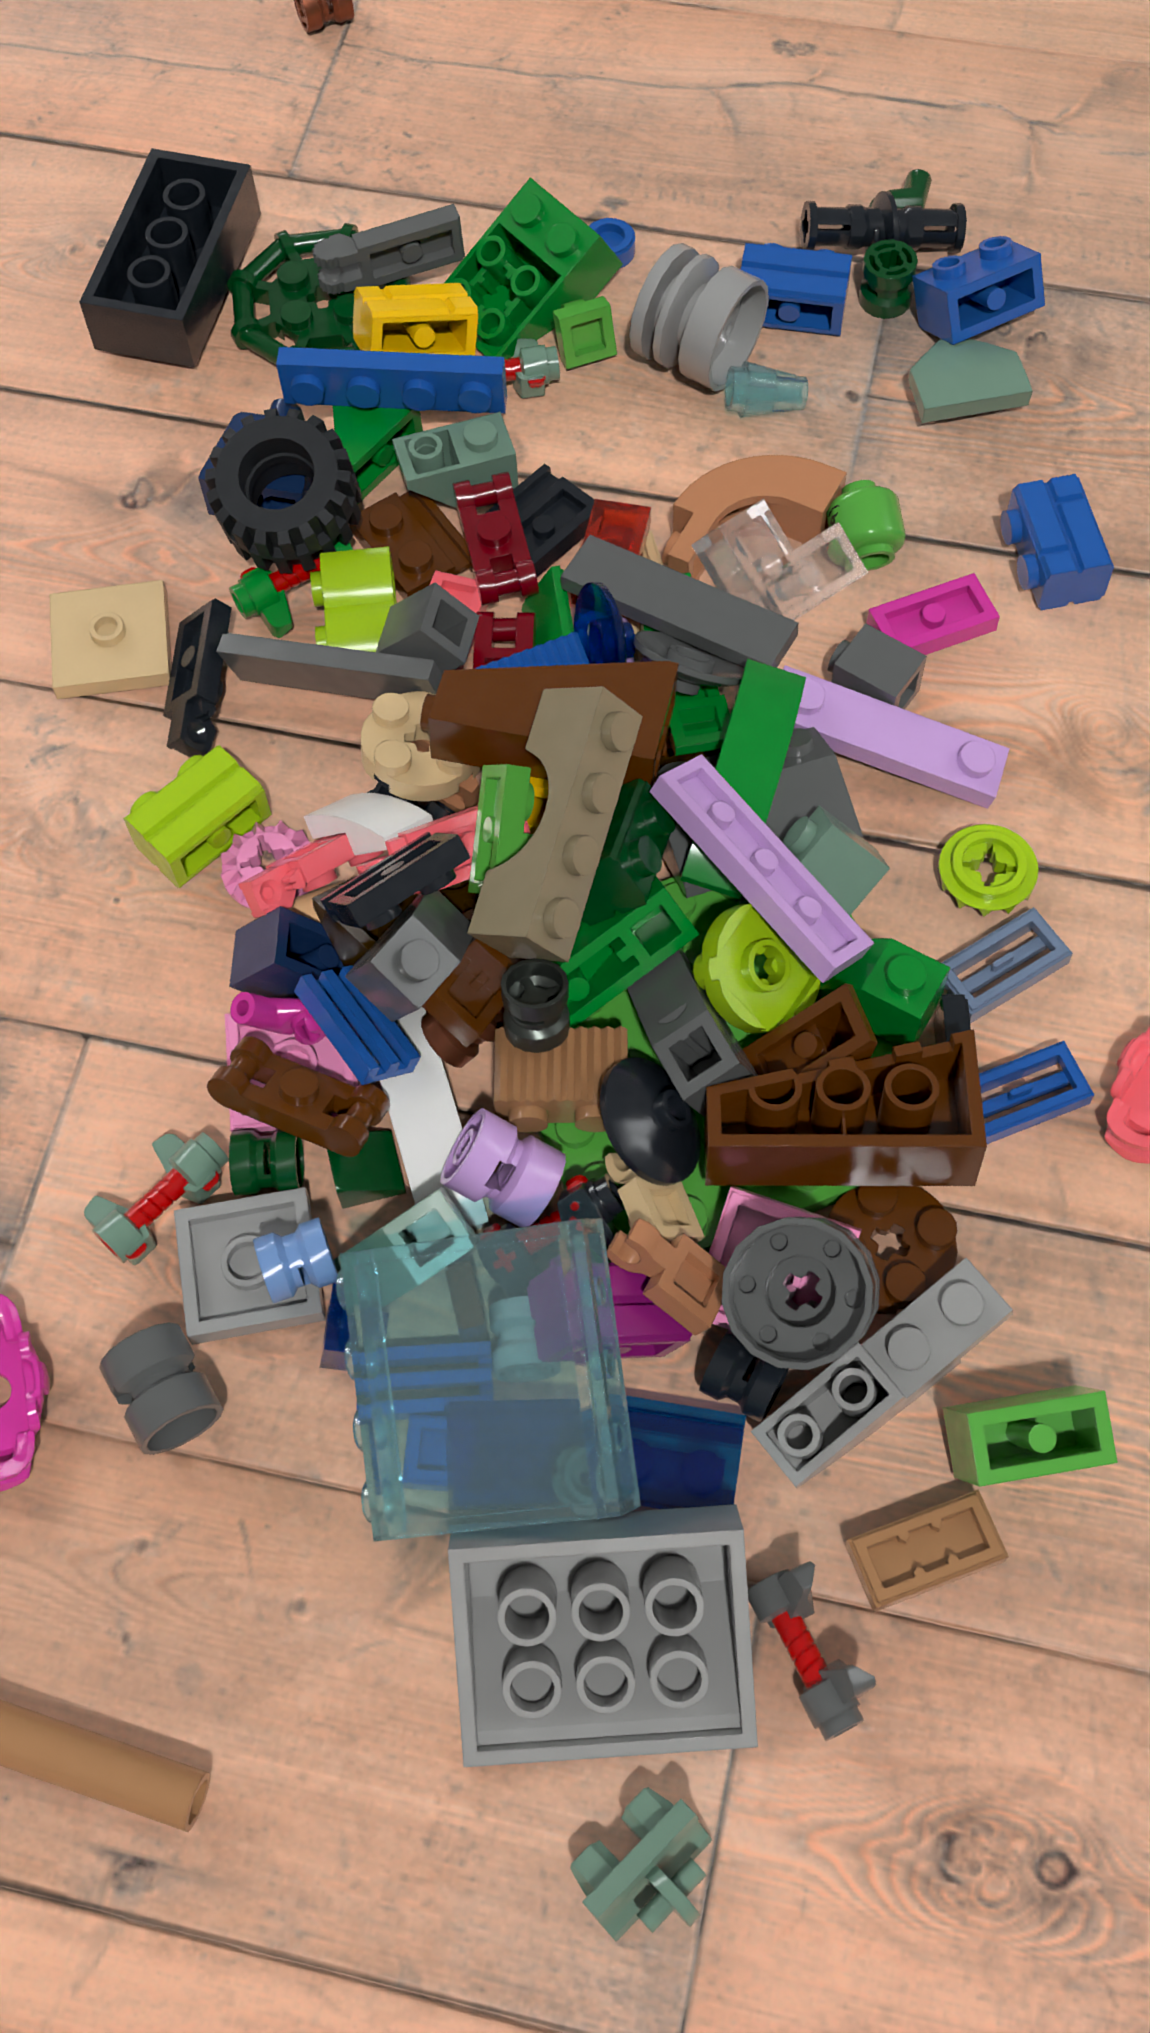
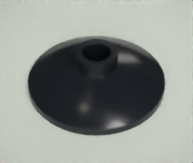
[600,1057,701,1186]

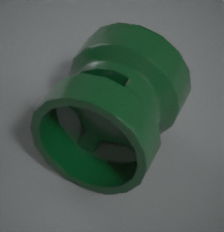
[859,239,918,319]
[229,1129,305,1196]

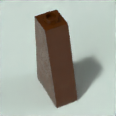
[420,661,679,787]

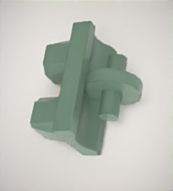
[570,1787,712,1942]

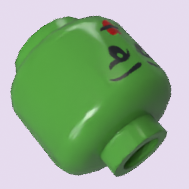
[826,480,905,571]

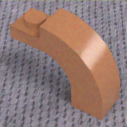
[662,455,847,580]

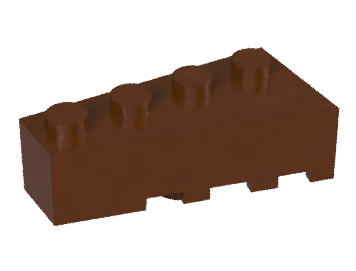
[704,1029,987,1186]

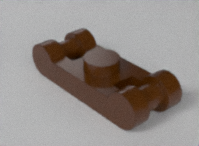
[207,1036,390,1157]

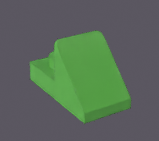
[468,764,534,894]

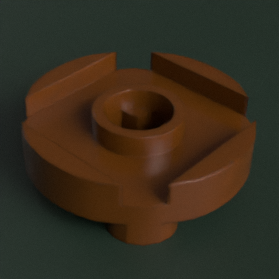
[827,1186,958,1314]

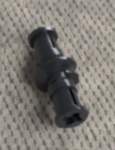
[800,191,967,254]

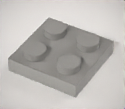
[174,1187,326,1345]

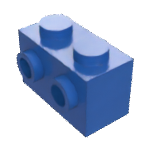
[912,236,1045,345]

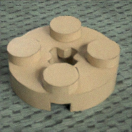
[361,691,481,802]

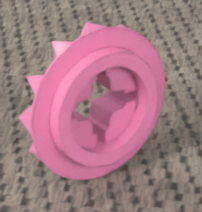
[221,820,310,908]

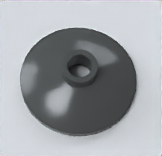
[633,631,744,695]

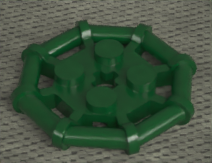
[227,223,411,365]

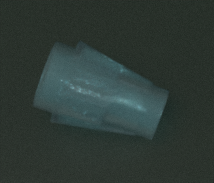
[725,361,808,418]

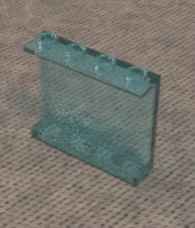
[336,1218,641,1542]

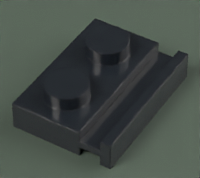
[485,464,604,577]
[320,832,471,931]

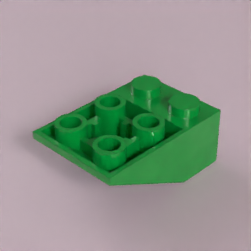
[444,177,623,360]

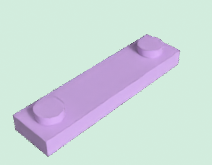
[783,665,1010,809]
[650,754,874,983]

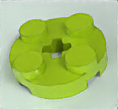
[693,903,820,1034]

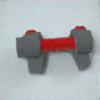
[748,1561,876,1741]

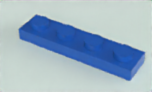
[276,347,507,414]

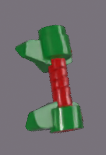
[229,542,353,638]

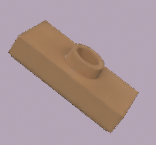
[845,1489,1009,1612]

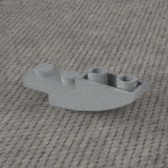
[751,1258,1013,1488]

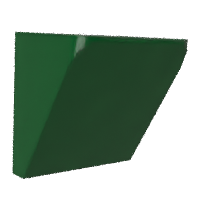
[327,1131,406,1209]

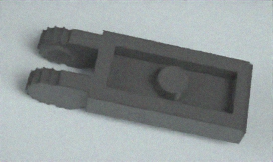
[312,204,465,295]

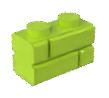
[123,745,272,888]

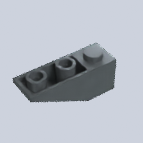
[627,948,758,1116]

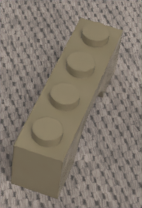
[467,686,643,962]

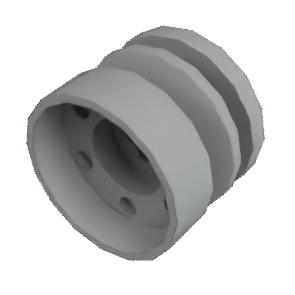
[629,243,769,392]

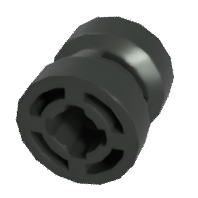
[501,958,570,1053]

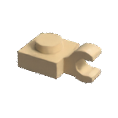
[605,1153,705,1243]

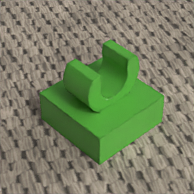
[553,296,617,370]

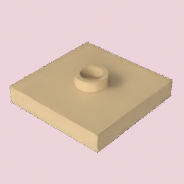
[49,580,172,699]

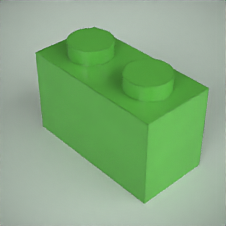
[942,1385,1118,1487]

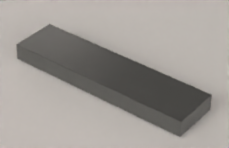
[561,535,799,668]
[216,633,442,699]

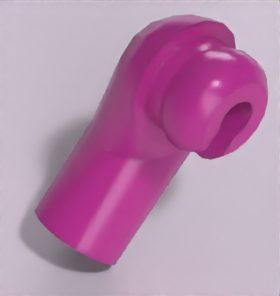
[230,992,326,1045]

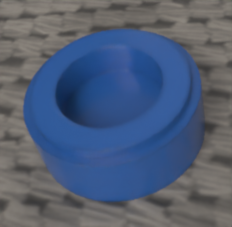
[589,218,635,269]

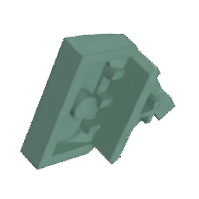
[908,339,1033,423]

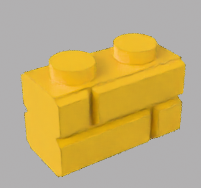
[353,283,478,356]

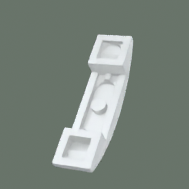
[372,1006,490,1231]

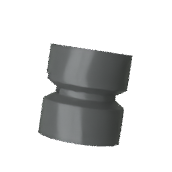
[99,1322,224,1455]

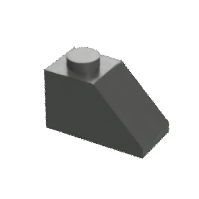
[345,891,473,1022]

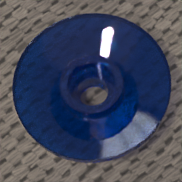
[574,582,635,664]

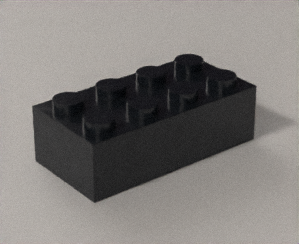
[79,148,261,367]

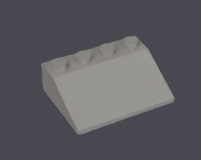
[448,1504,758,1767]

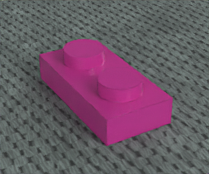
[866,573,1000,655]

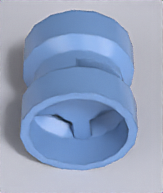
[253,1217,339,1304]

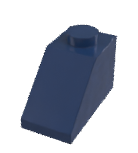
[229,906,344,1001]

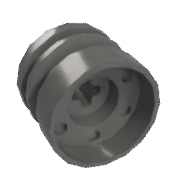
[722,1216,880,1370]

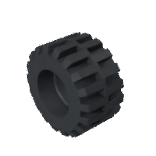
[205,408,362,573]

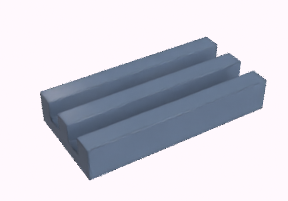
[942,907,1073,1024]

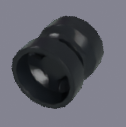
[699,1330,789,1423]

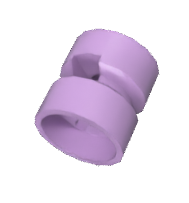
[440,1108,566,1229]

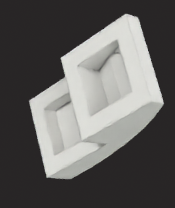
[304,793,433,856]

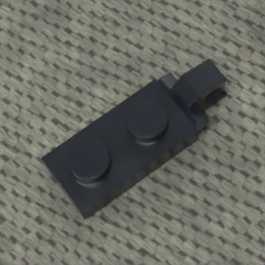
[163,598,232,758]

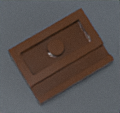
[349,490,473,599]

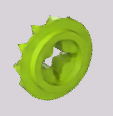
[937,824,1038,917]

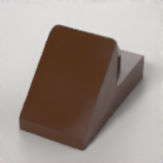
[743,983,878,1075]

